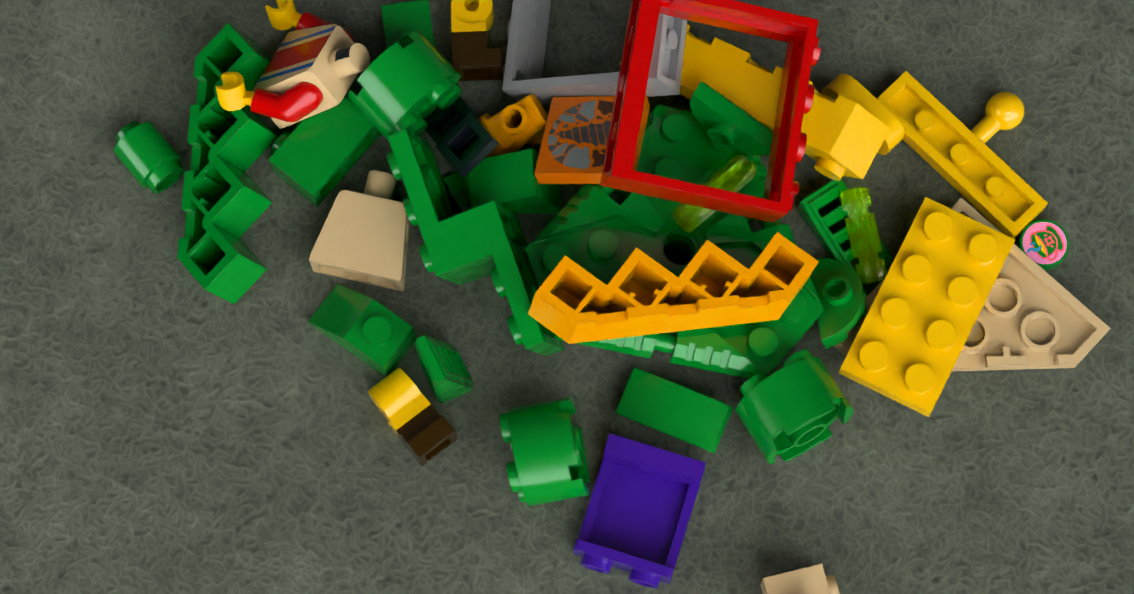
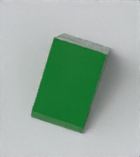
[465,148,562,214]

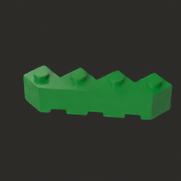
[177,23,278,304]

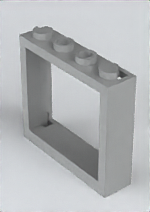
[502,0,687,105]

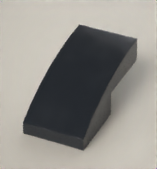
[425,96,499,178]

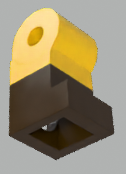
[451,0,503,81]
[367,367,457,466]

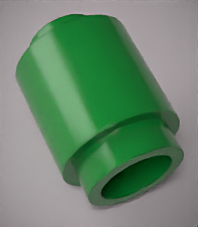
[113,121,184,194]

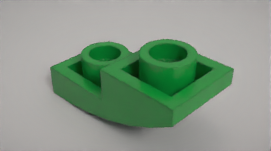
[615,367,733,454]

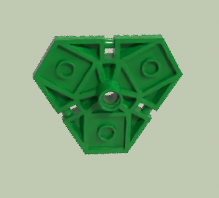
[523,105,824,379]

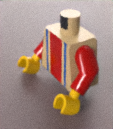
[216,0,370,129]

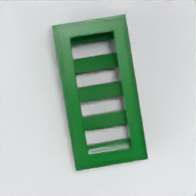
[797,179,894,284]
[414,335,474,404]

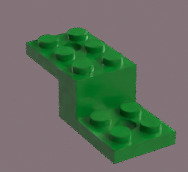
[387,129,565,356]

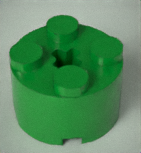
[348,31,463,141]
[736,349,853,464]
[499,396,590,506]

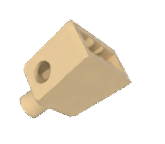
[309,170,410,292]

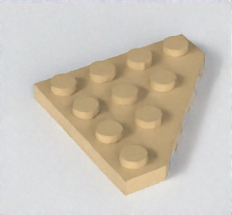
[834,198,1111,372]

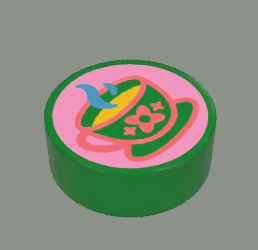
[1018,220,1069,271]

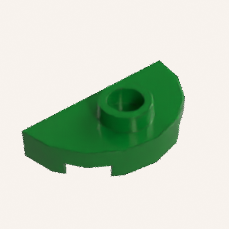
[689,82,773,156]
[811,258,867,349]

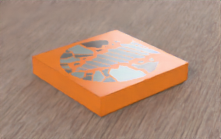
[534,95,650,184]

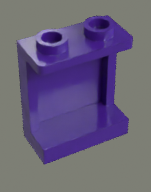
[573,433,706,589]

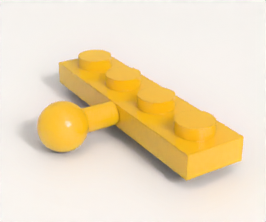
[877,71,1048,239]

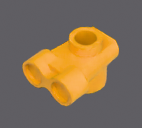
[480,94,548,158]

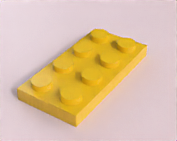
[839,197,1015,417]

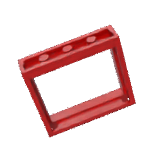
[600,0,821,223]

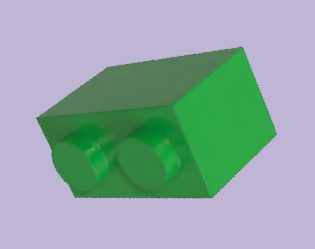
[268,97,380,207]

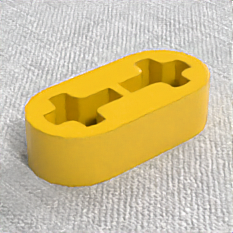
[821,73,905,155]

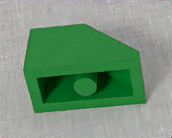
[308,283,416,377]

